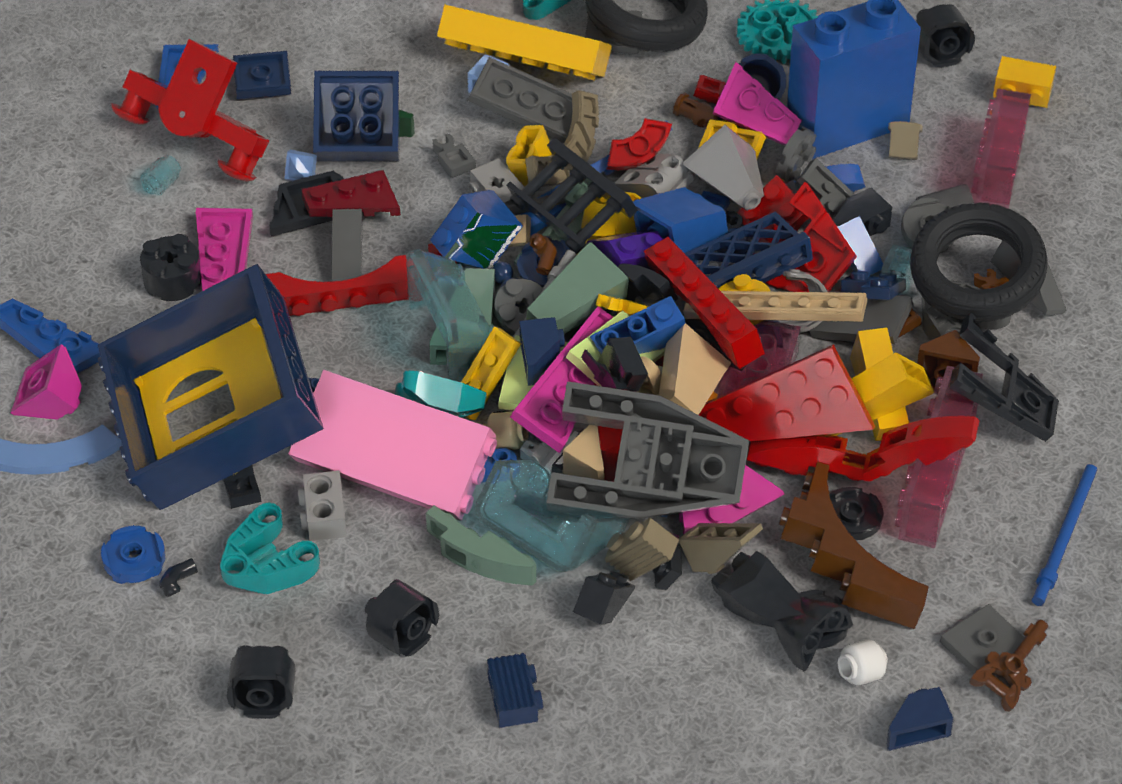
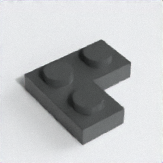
[797,158,855,224]

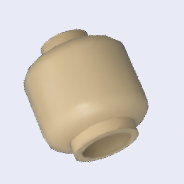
[483,410,529,450]

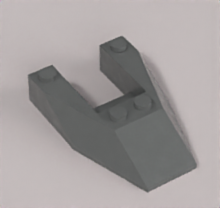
[546,381,749,519]

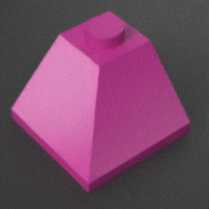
[11,344,82,420]

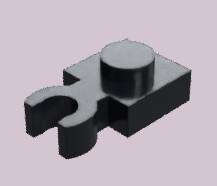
[652,532,682,590]

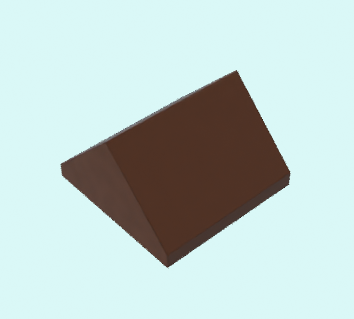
[917,330,980,401]

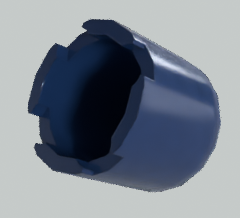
[738,54,786,100]

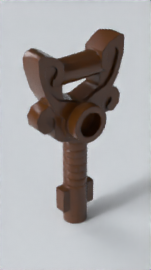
[969,619,1049,712]

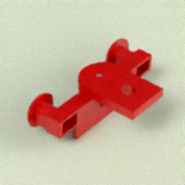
[111,39,270,182]

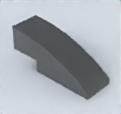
[332,209,363,281]

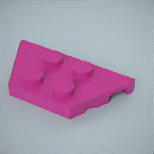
[679,465,784,535]

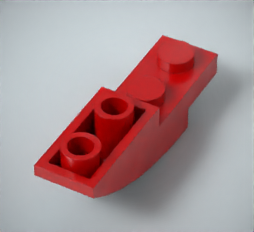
[862,416,980,482]
[746,434,869,482]

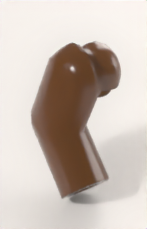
[529,233,557,275]

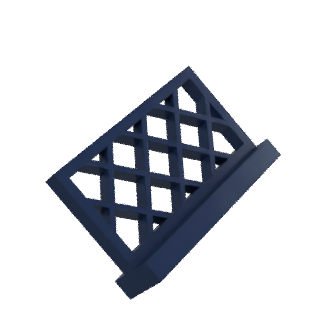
[684,211,813,289]

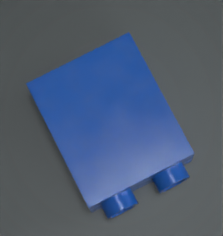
[787,0,921,159]

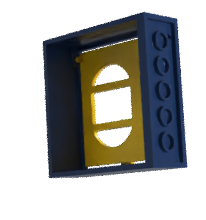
[98,264,324,510]

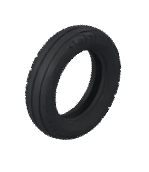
[585,0,708,52]
[910,202,1048,322]

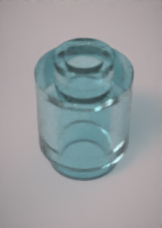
[140,155,181,196]

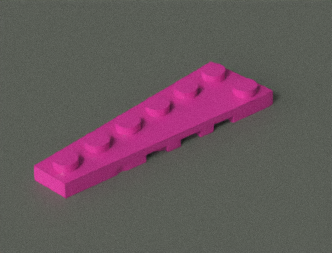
[196,208,253,291]
[510,306,613,453]

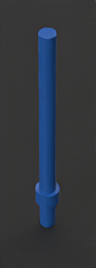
[1032,464,1097,606]

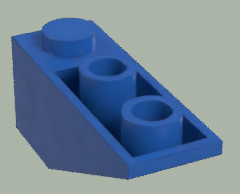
[590,296,685,355]

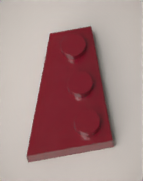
[301,170,401,217]

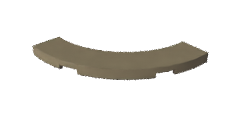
[525,90,599,187]

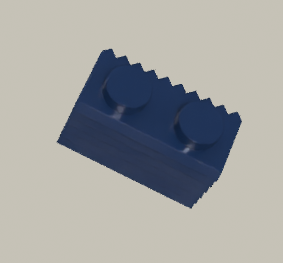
[487,652,543,728]

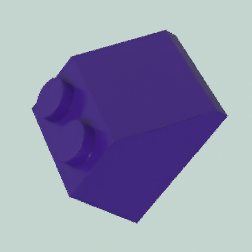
[586,231,663,269]

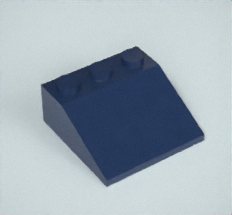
[313,71,400,162]

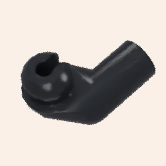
[159,558,198,597]

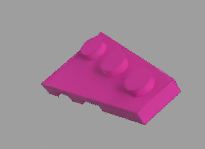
[713,62,802,146]

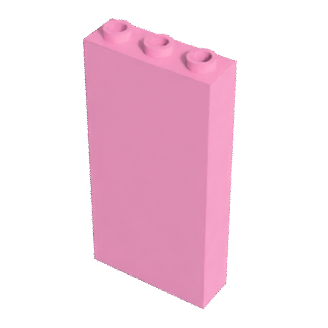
[288,370,497,520]

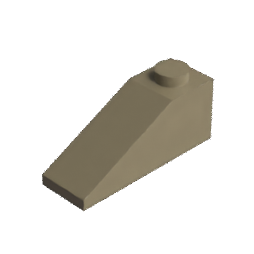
[678,523,763,574]

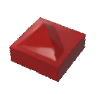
[693,75,726,104]

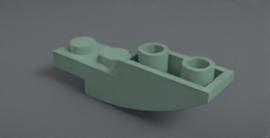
[426,505,537,586]

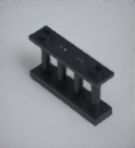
[506,137,638,254]

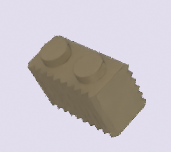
[605,517,679,581]

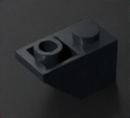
[573,571,636,625]

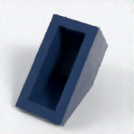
[519,317,565,386]
[886,687,954,751]

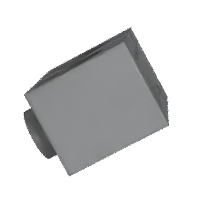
[298,470,347,541]

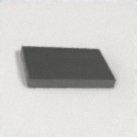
[810,291,913,345]

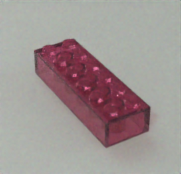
[895,366,983,548]

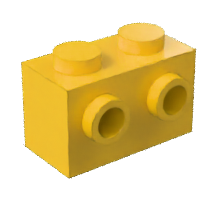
[993,56,1056,108]

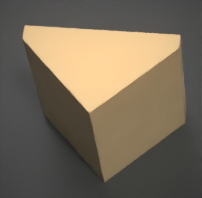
[563,425,604,480]

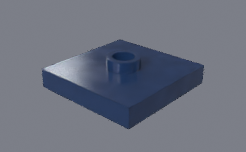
[233,51,292,99]

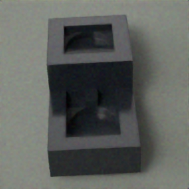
[618,264,678,302]
[223,465,262,509]

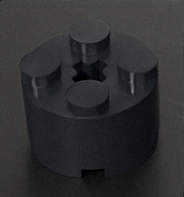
[916,4,975,68]
[140,234,202,301]
[364,579,439,657]
[227,645,296,719]

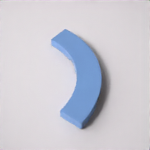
[0,424,122,475]

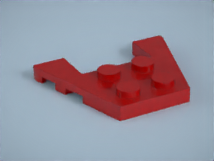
[753,182,857,292]

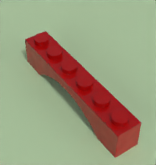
[643,237,765,369]
[266,252,431,316]

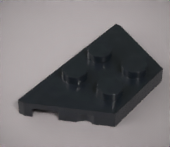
[269,170,364,237]

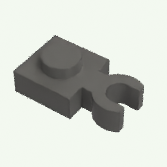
[433,134,476,178]

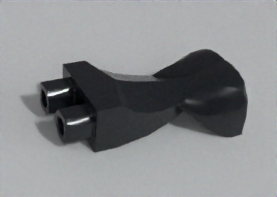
[711,551,853,672]

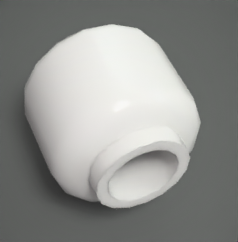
[838,639,887,686]

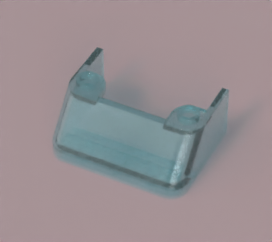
[406,249,494,382]

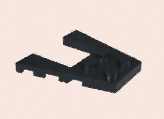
[949,313,1059,442]

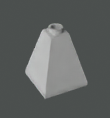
[683,125,764,211]

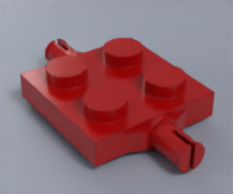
[737,175,808,243]

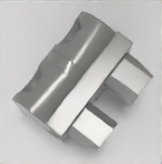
[614,153,695,198]

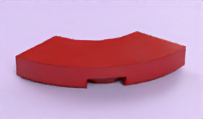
[607,118,672,170]

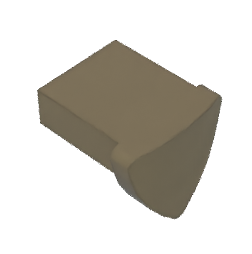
[888,121,923,160]

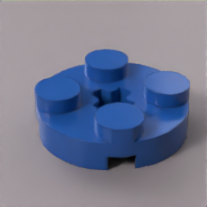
[101,525,166,584]

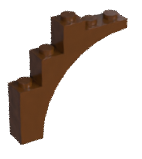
[778,462,929,629]

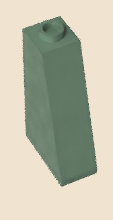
[526,243,629,334]
[429,268,495,366]

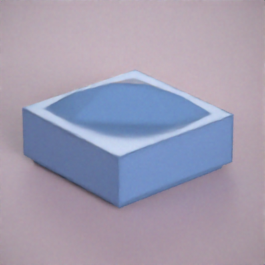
[285,150,317,181]

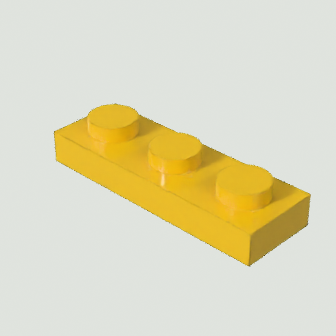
[461,326,522,420]

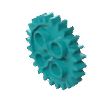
[736,0,818,65]

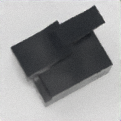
[581,337,648,392]

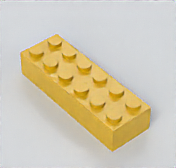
[437,4,612,81]

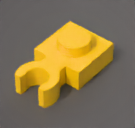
[596,294,649,316]

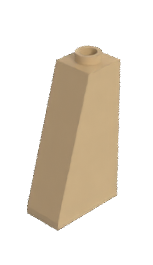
[659,323,731,415]

